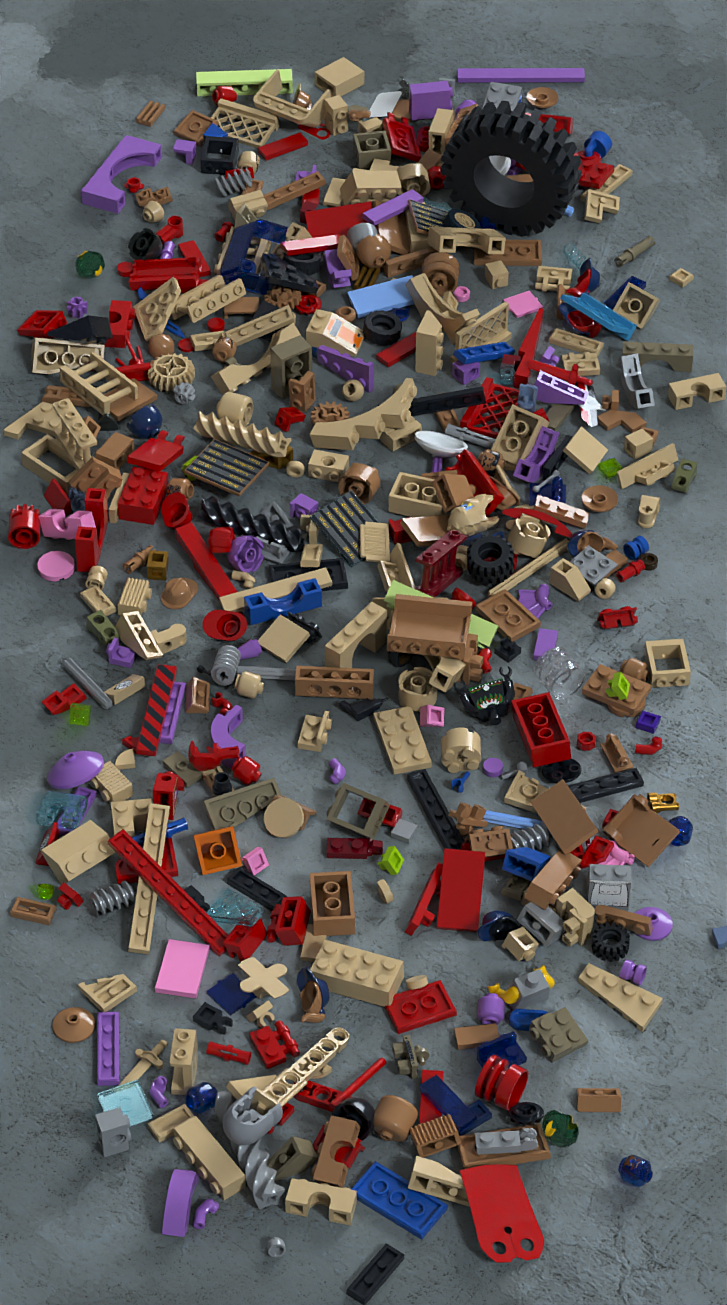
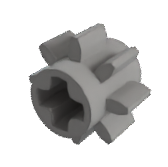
[173,382,195,405]

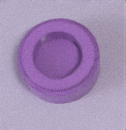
[483,758,503,777]

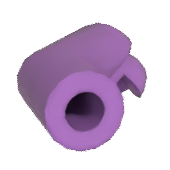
[329,758,346,784]
[194,1198,219,1229]

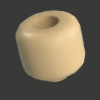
[595,578,616,599]

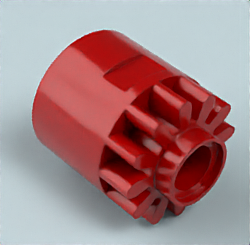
[8,504,41,549]

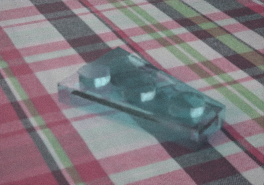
[206,888,264,926]

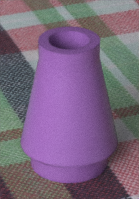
[237,639,262,660]

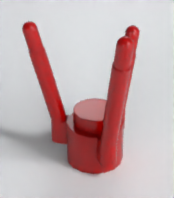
[115,336,144,366]

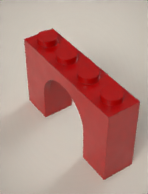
[75,488,108,572]

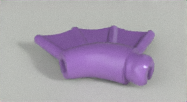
[518,584,553,619]

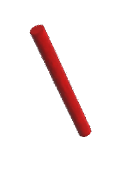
[329,1057,386,1110]

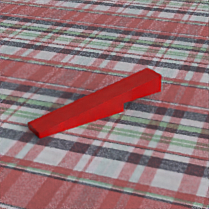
[514,308,544,388]
[176,522,237,600]

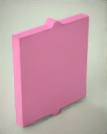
[503,291,543,318]

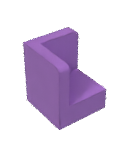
[173,139,196,165]

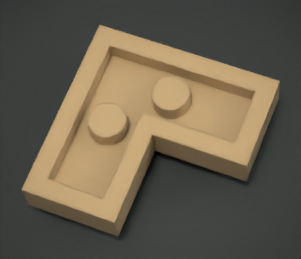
[584,189,620,224]

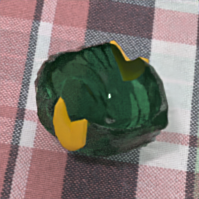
[75,250,105,278]
[542,1110,579,1148]

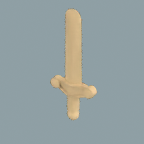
[112,1040,167,1093]

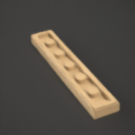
[219,567,332,612]

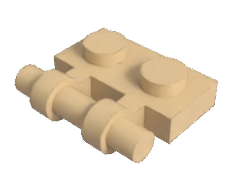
[535,266,572,293]
[561,351,600,376]

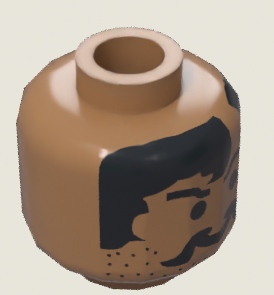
[478,449,505,475]

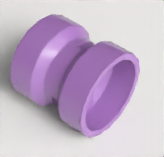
[619,959,647,986]

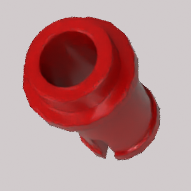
[214,221,234,242]

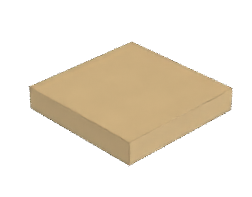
[563,426,608,474]
[258,614,310,663]

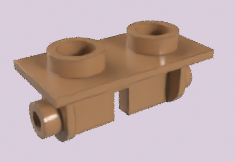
[600,733,634,773]

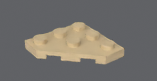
[133,277,181,342]

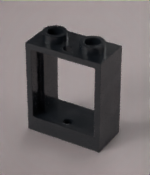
[200,136,239,175]

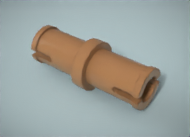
[123,545,156,574]

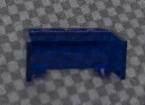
[220,219,288,295]

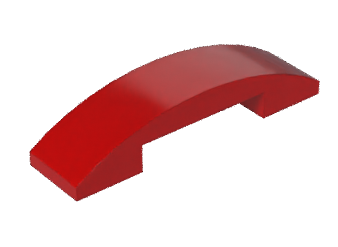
[501,508,573,538]

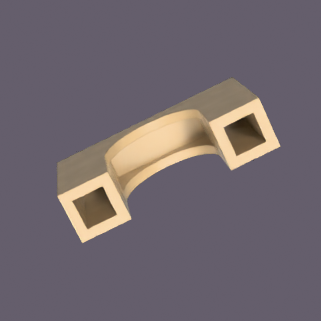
[428,227,506,254]
[325,602,387,668]

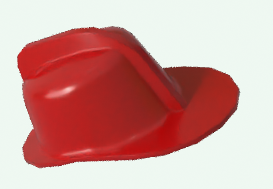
[161,492,192,529]
[203,610,247,641]

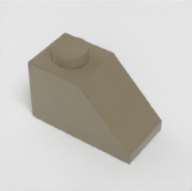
[267,1136,318,1182]

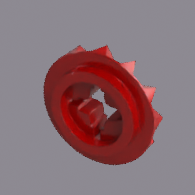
[294,295,322,315]

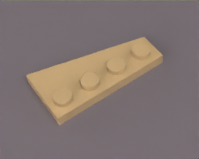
[578,963,663,1032]

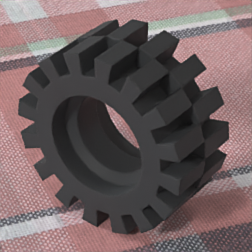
[591,922,630,962]

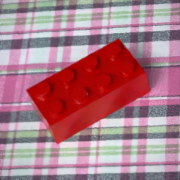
[511,692,571,768]

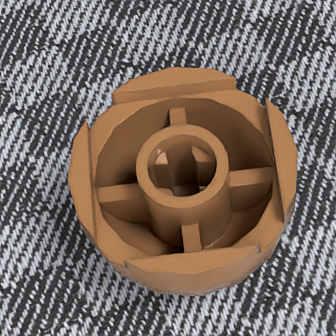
[357,234,391,269]

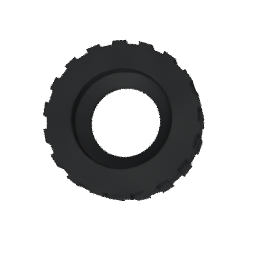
[283,252,321,275]
[363,310,402,346]

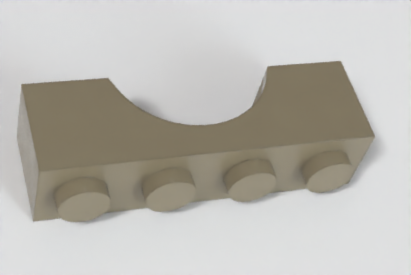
[622,342,693,372]

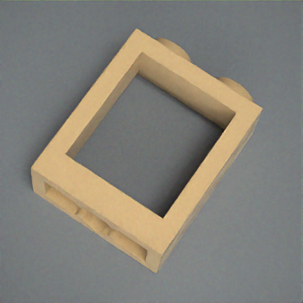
[644,639,691,688]

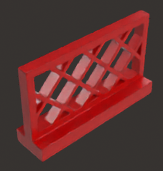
[460,377,519,439]

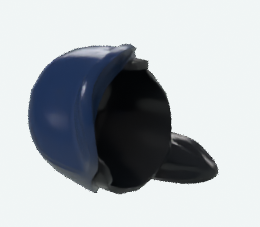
[477,910,533,941]

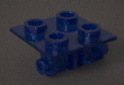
[529,476,566,506]

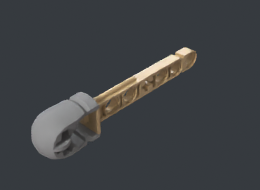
[223,1028,349,1145]

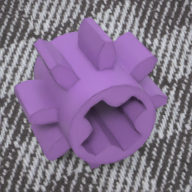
[67,297,88,318]

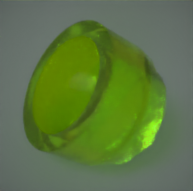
[37,884,54,900]

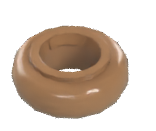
[335,306,356,322]

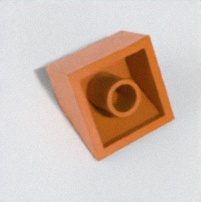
[193,826,242,875]

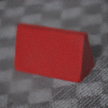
[44,479,72,516]

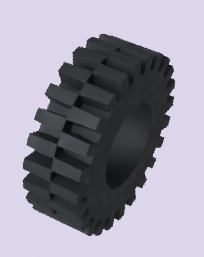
[440,101,582,236]

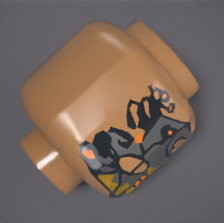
[166,478,194,501]

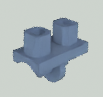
[517,384,538,413]

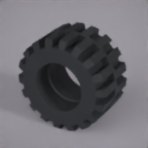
[467,534,514,585]

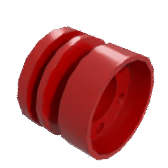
[475,1055,529,1112]

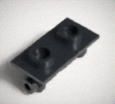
[287,612,323,643]

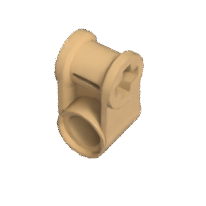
[638,495,660,528]

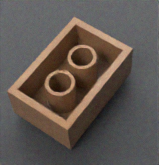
[310,871,355,936]

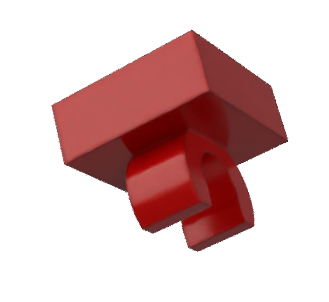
[57,882,84,910]

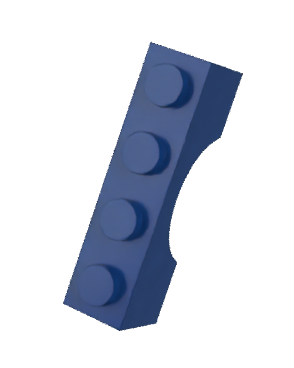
[244,578,322,625]

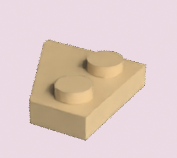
[78,974,137,1012]

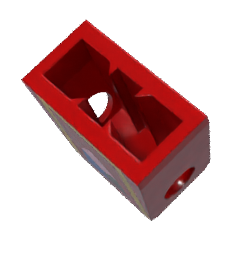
[153,771,178,820]

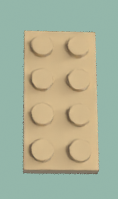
[373,706,432,775]

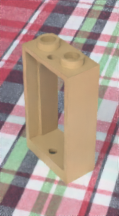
[21,434,78,496]

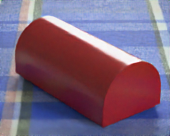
[357,798,402,828]

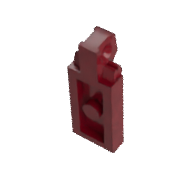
[327,838,383,859]

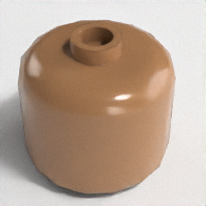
[373,1095,418,1142]

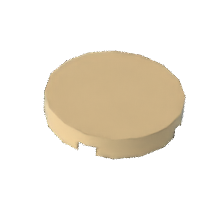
[264,798,304,838]

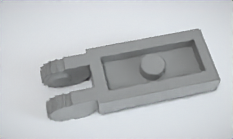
[475,1128,538,1155]

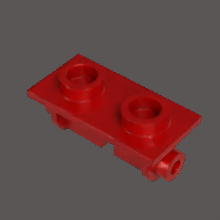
[597,606,638,629]

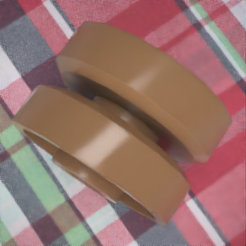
[421,252,459,296]

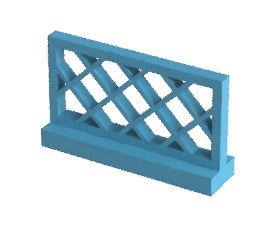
[560,293,637,341]

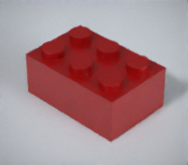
[118,467,169,525]

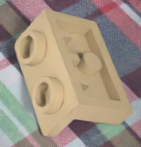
[298,711,332,752]

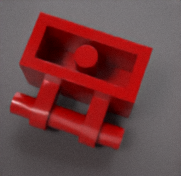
[266,896,311,946]

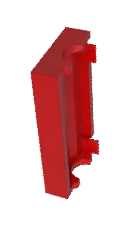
[129,257,202,291]
[445,449,505,517]

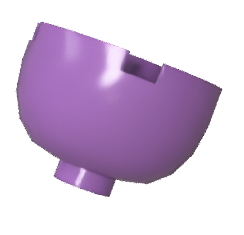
[227,535,264,573]

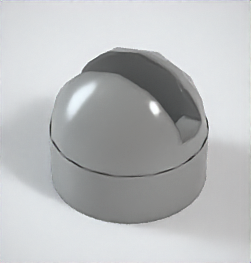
[267,1237,286,1257]

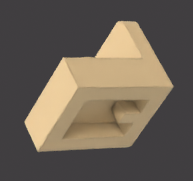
[300,514,319,544]

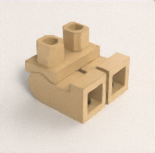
[555,888,595,947]

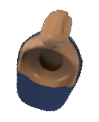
[567,530,618,557]
[297,966,330,1023]

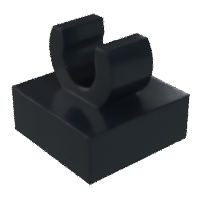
[494,636,521,663]

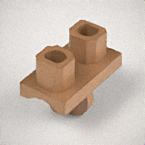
[448,802,488,836]

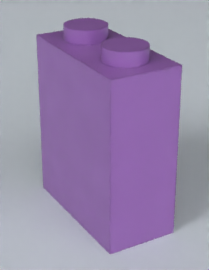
[409,81,453,120]

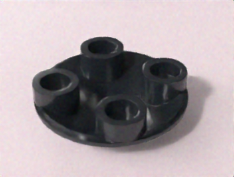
[542,757,582,783]

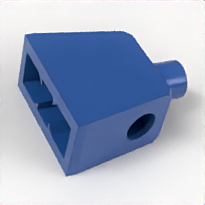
[502,847,550,881]

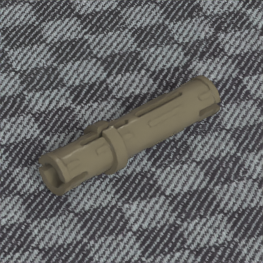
[614,236,655,267]

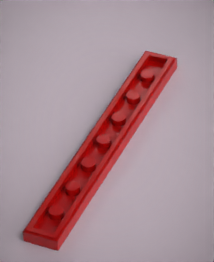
[107,829,228,957]

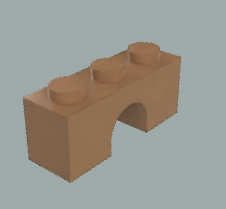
[312,1115,360,1188]

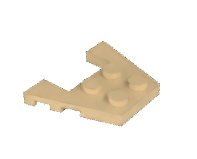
[4,402,62,441]

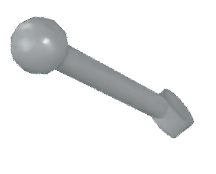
[533,470,560,493]

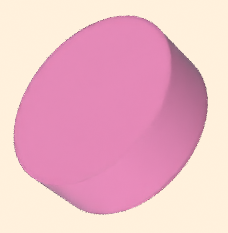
[453,286,470,302]

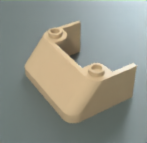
[253,69,331,127]

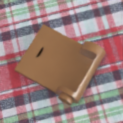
[602,794,680,868]

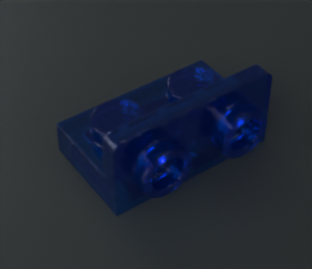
[477,1031,527,1068]

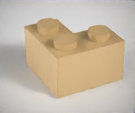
[111,798,152,837]

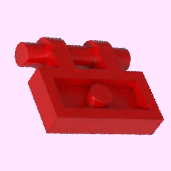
[249,1020,300,1069]

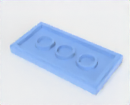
[347,275,414,319]

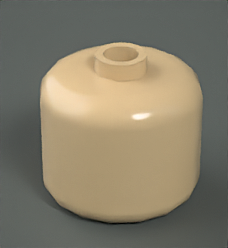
[217,392,254,427]

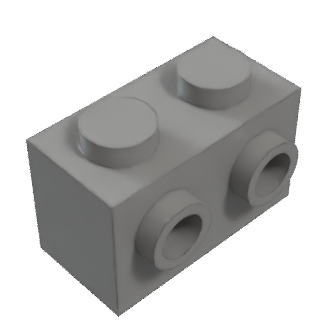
[516,902,565,947]

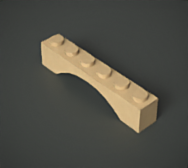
[211,323,301,394]

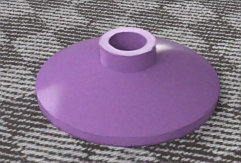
[634,907,673,941]

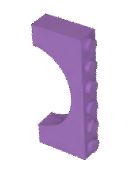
[81,135,162,214]

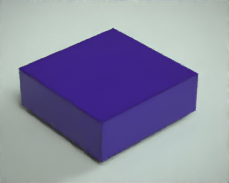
[635,711,661,734]

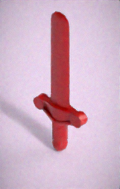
[527,360,593,386]

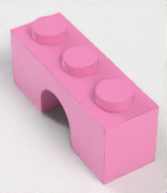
[38,509,96,540]

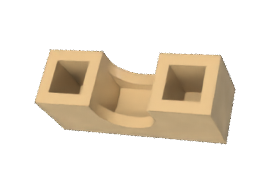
[668,373,726,410]
[285,1178,357,1226]

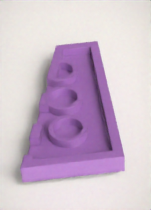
[317,345,374,393]

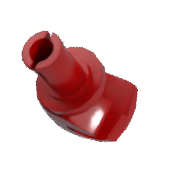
[208,527,235,553]
[188,741,240,771]

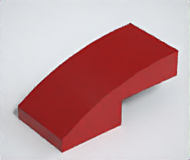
[41,683,87,715]

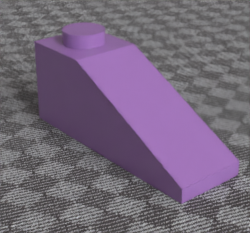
[534,370,589,405]

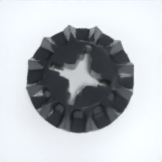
[509,1102,544,1126]

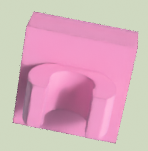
[242,847,269,876]

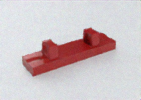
[405,862,443,936]

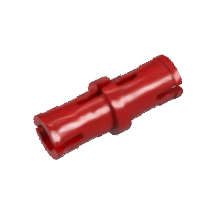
[206,1041,251,1065]

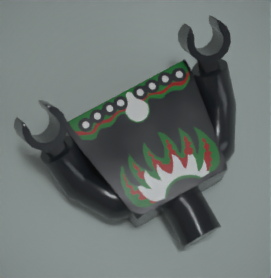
[454,666,515,726]

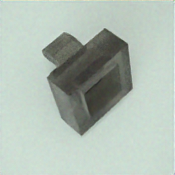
[398,79,410,100]

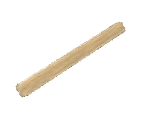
[488,539,569,598]

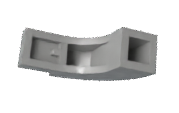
[619,353,655,409]

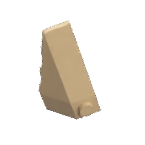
[31,338,105,375]

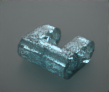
[36,791,88,830]

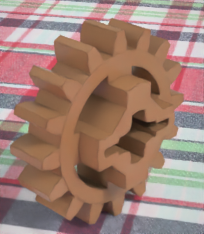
[264,285,302,309]
[311,401,349,427]

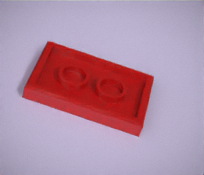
[384,980,457,1034]

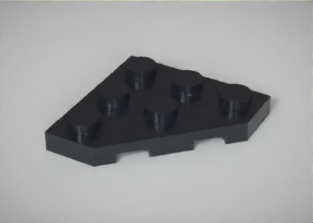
[261,253,318,294]

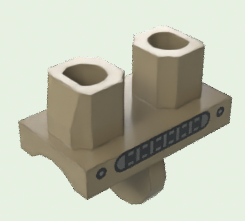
[392,1035,430,1079]

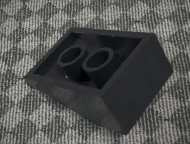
[47,315,113,345]

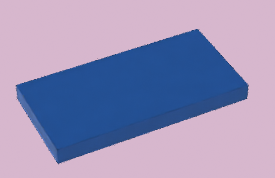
[351,1161,448,1240]

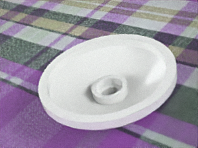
[415,431,468,458]

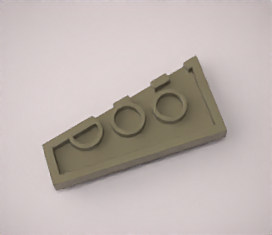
[202,778,282,830]

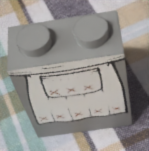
[587,864,631,911]

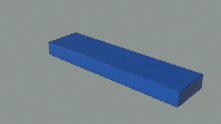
[453,342,515,364]

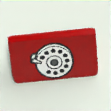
[35,822,59,866]

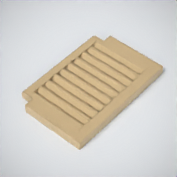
[360,522,390,562]

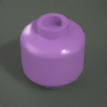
[477,993,505,1025]

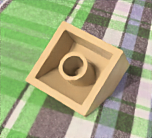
[613,282,661,329]

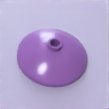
[47,751,104,789]

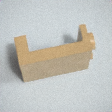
[170,1029,198,1096]

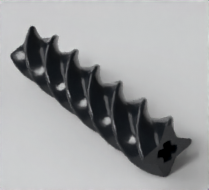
[198,496,308,552]

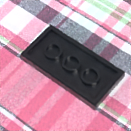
[269,558,348,591]

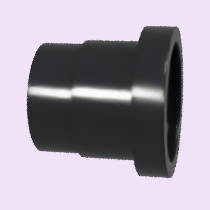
[212,772,232,796]

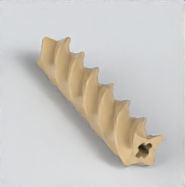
[193,411,291,457]

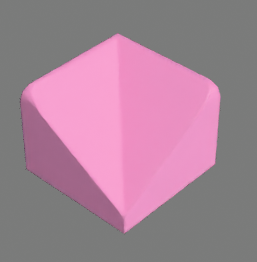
[420,705,444,727]

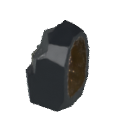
[388,651,413,668]

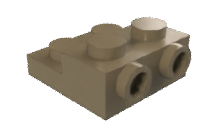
[529,1007,588,1063]

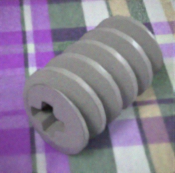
[215,167,252,197]
[211,645,241,686]
[510,822,549,850]
[90,881,136,917]

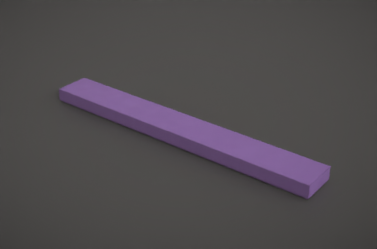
[457,68,585,83]

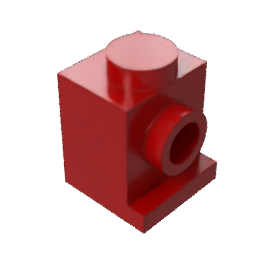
[388,517,413,545]

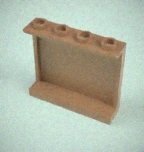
[387,594,472,659]

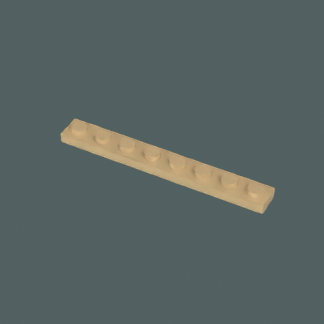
[128,803,170,955]

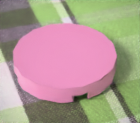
[37,551,75,582]

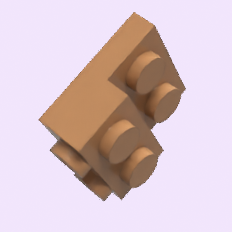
[69,457,123,499]

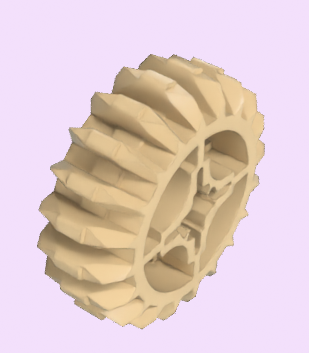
[147,353,195,393]

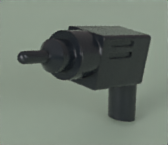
[339,697,389,721]

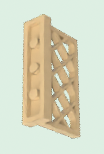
[211,99,279,148]
[450,302,512,363]

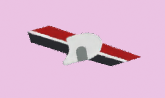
[578,383,606,427]

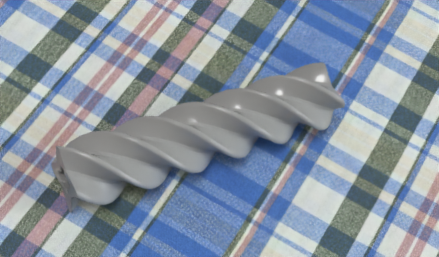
[215,1091,285,1209]

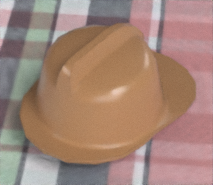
[293,83,312,110]
[489,476,520,511]
[161,577,198,609]

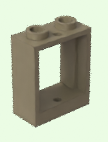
[327,783,390,840]

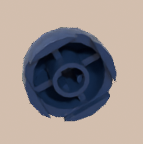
[127,404,163,439]

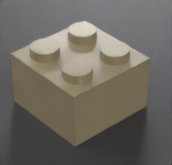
[353,131,391,169]

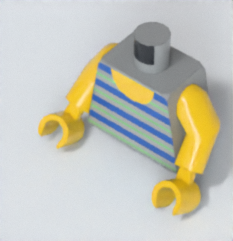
[487,965,555,1011]

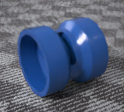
[623,535,649,560]

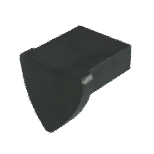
[97,413,118,431]

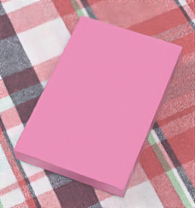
[155,939,210,998]

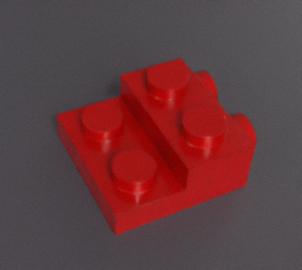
[17,310,67,339]

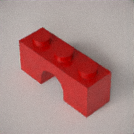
[105,300,135,348]

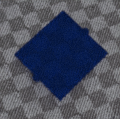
[207,973,257,1016]

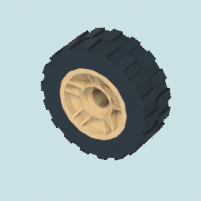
[442,208,481,229]

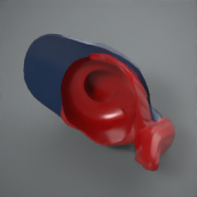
[566,257,600,298]
[558,302,603,338]

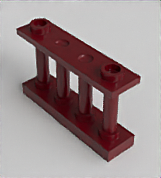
[415,530,467,598]

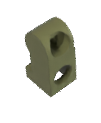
[672,459,697,493]
[86,610,119,647]

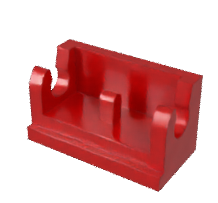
[223,915,267,962]

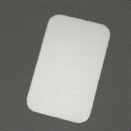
[369,91,402,118]

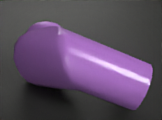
[149,1076,168,1108]

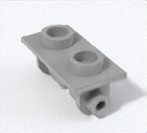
[257,536,290,564]

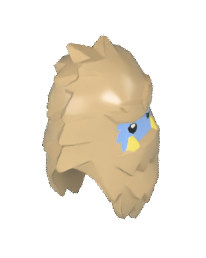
[447,494,499,536]

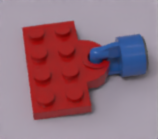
[573,131,614,189]

